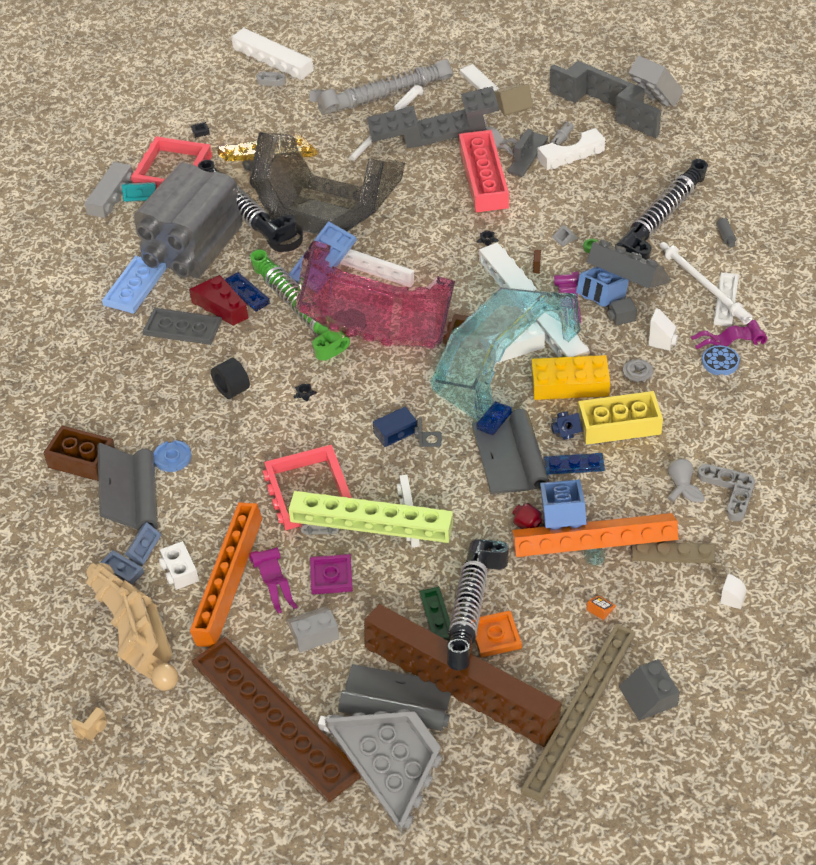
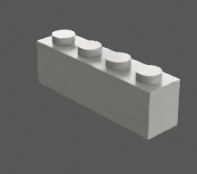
[85,162,133,218]

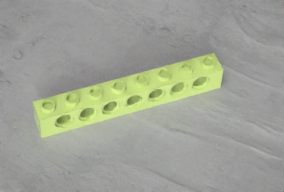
[289,491,453,543]

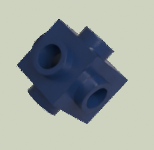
[551,411,583,440]

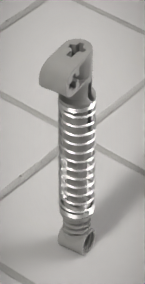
[317,59,453,115]

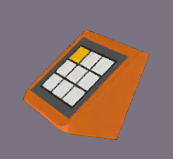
[586,595,616,620]

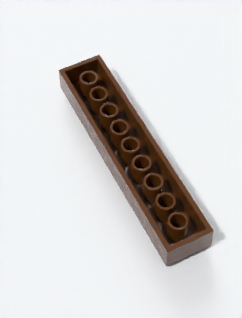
[364,604,562,748]

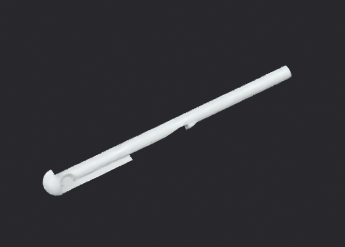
[349,85,423,161]

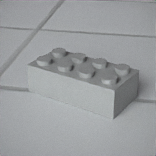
[629,55,683,107]

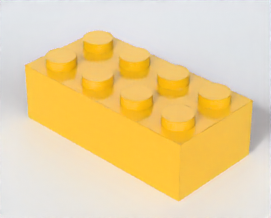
[531,355,610,400]

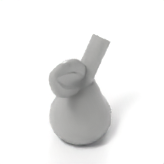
[667,459,705,502]

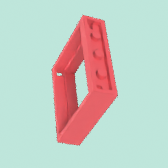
[131,136,212,189]
[262,445,352,530]

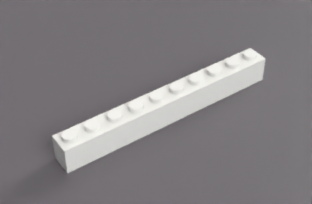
[479,242,590,357]

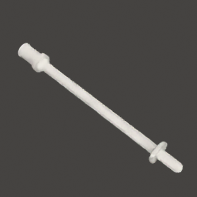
[660,242,753,324]

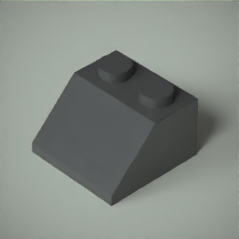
[619,659,680,721]

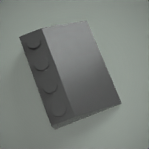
[587,239,671,289]

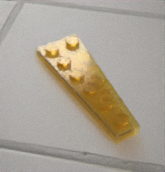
[217,135,317,161]

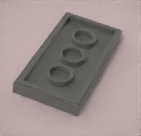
[143,308,222,345]

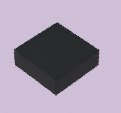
[191,122,210,138]

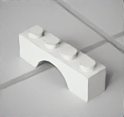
[537,128,605,170]

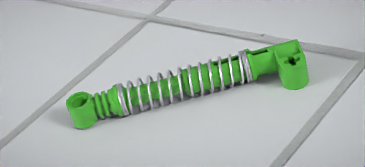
[250,249,350,361]

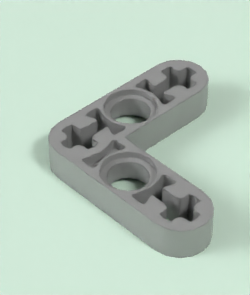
[698,464,755,521]

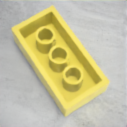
[578,391,663,445]

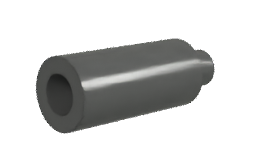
[716,218,736,248]

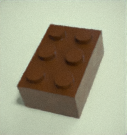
[43,425,115,481]

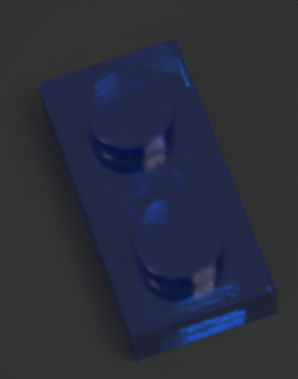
[476,401,512,435]

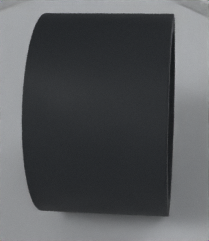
[211,358,250,399]

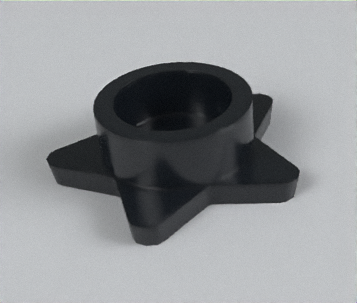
[477,231,499,246]
[293,384,317,402]

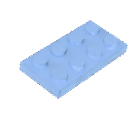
[102,256,167,314]

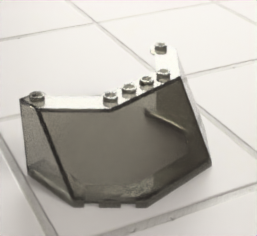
[249,132,405,235]

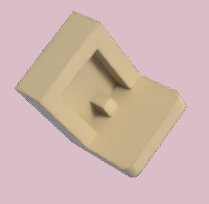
[71,707,107,741]

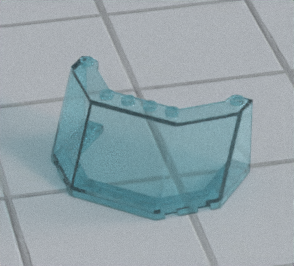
[430,287,581,422]

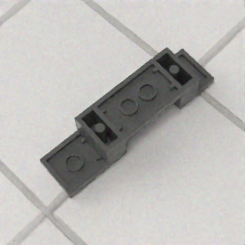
[550,61,661,138]
[367,86,499,148]

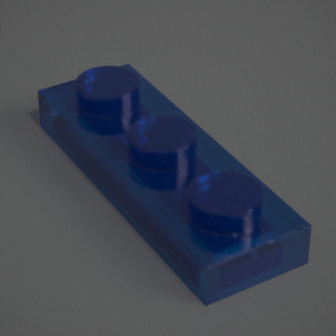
[224,272,270,312]
[544,453,605,475]

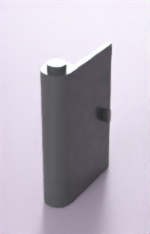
[472,409,549,494]
[98,443,158,530]
[338,664,451,731]

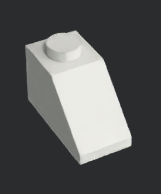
[649,308,678,351]

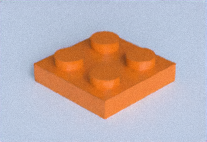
[471,610,522,658]

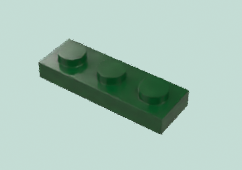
[419,587,450,642]

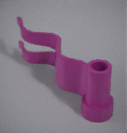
[554,271,581,323]
[691,320,767,349]
[249,547,298,614]

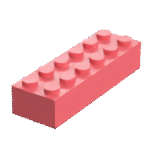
[459,130,509,213]

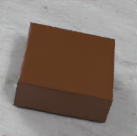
[533,250,541,274]

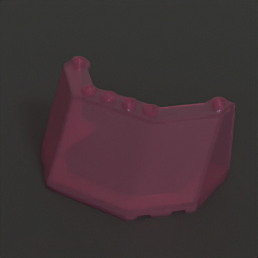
[295,240,455,349]

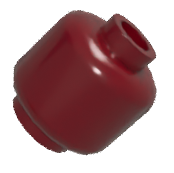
[512,503,543,529]

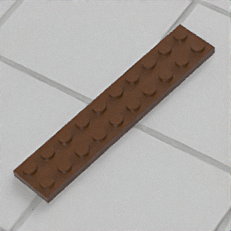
[192,637,361,803]

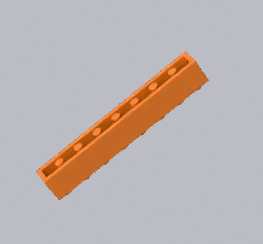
[190,502,263,647]
[512,513,678,557]

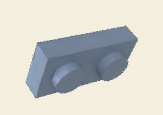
[125,522,162,566]
[100,550,144,585]

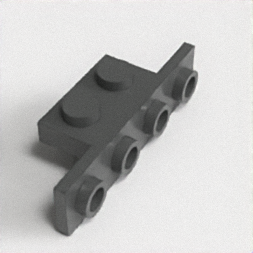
[507,129,548,177]

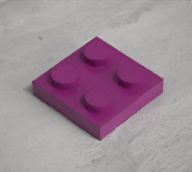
[310,554,353,595]

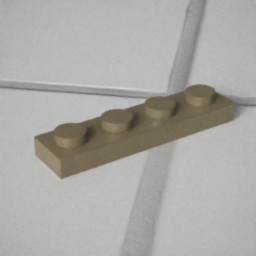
[632,542,715,564]

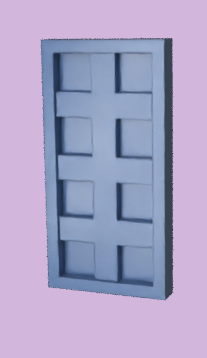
[288,221,357,294]

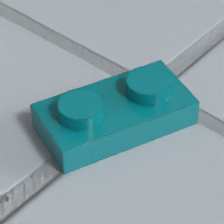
[122,182,156,202]

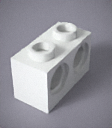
[159,541,199,590]

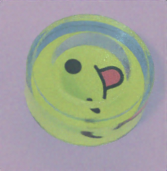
[585,548,605,565]

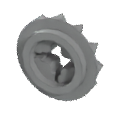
[623,359,653,383]

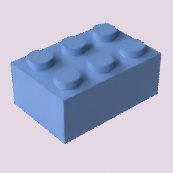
[540,479,587,530]

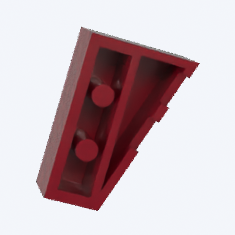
[189,275,248,326]

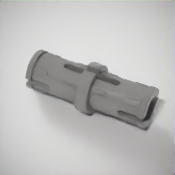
[549,122,574,146]

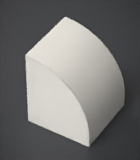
[720,574,747,609]

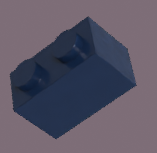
[373,406,418,447]

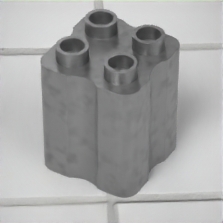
[134,162,243,278]

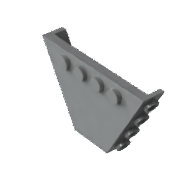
[325,709,443,833]

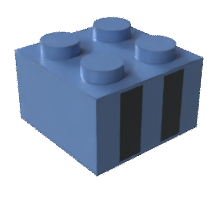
[576,267,629,306]

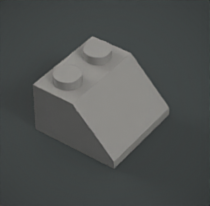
[286,607,339,653]

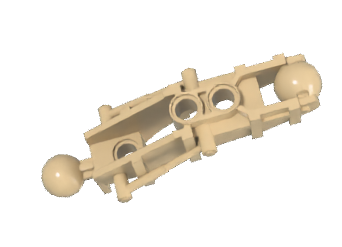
[85,563,178,691]

